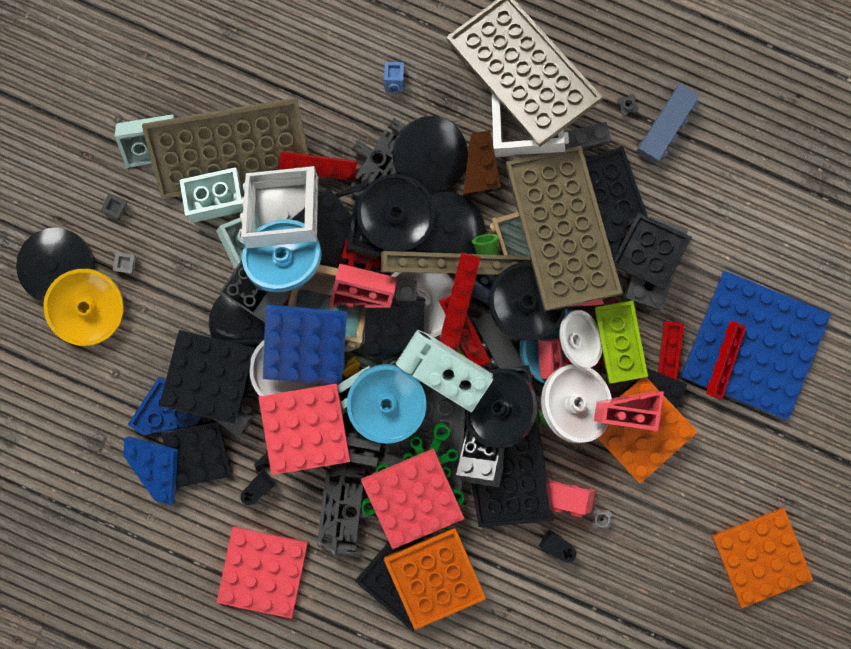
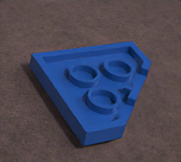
[128,376,203,435]
[123,436,178,505]

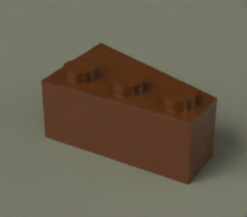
[463,130,501,197]

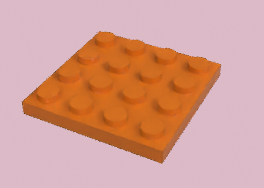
[597,377,698,484]
[711,507,813,608]
[384,527,486,630]

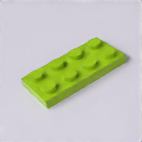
[594,301,648,384]

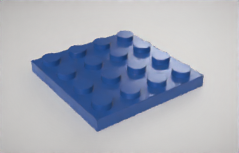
[263,305,347,385]

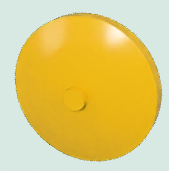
[43,268,124,346]

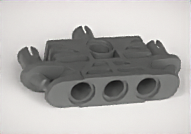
[351,117,406,199]
[317,462,379,557]

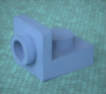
[384,62,404,93]

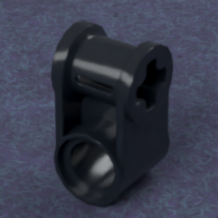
[240,470,277,506]
[538,529,577,562]

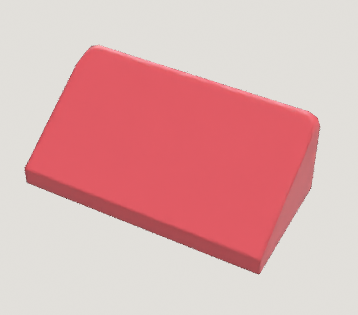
[537,337,563,379]

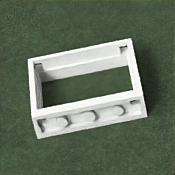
[492,93,569,157]
[239,166,318,248]

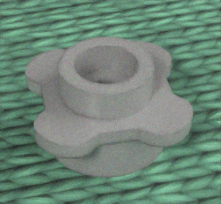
[591,509,612,529]

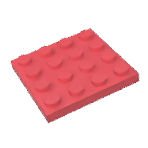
[259,383,350,475]
[361,448,464,549]
[217,526,308,619]

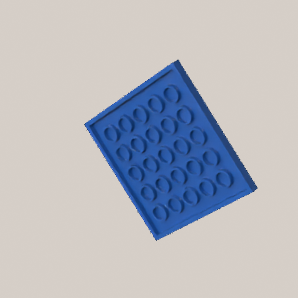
[680,271,831,420]

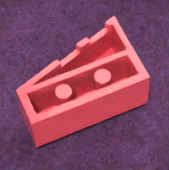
[329,264,397,308]
[594,390,664,431]
[548,480,596,517]

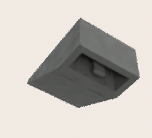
[219,260,291,322]
[456,428,505,487]

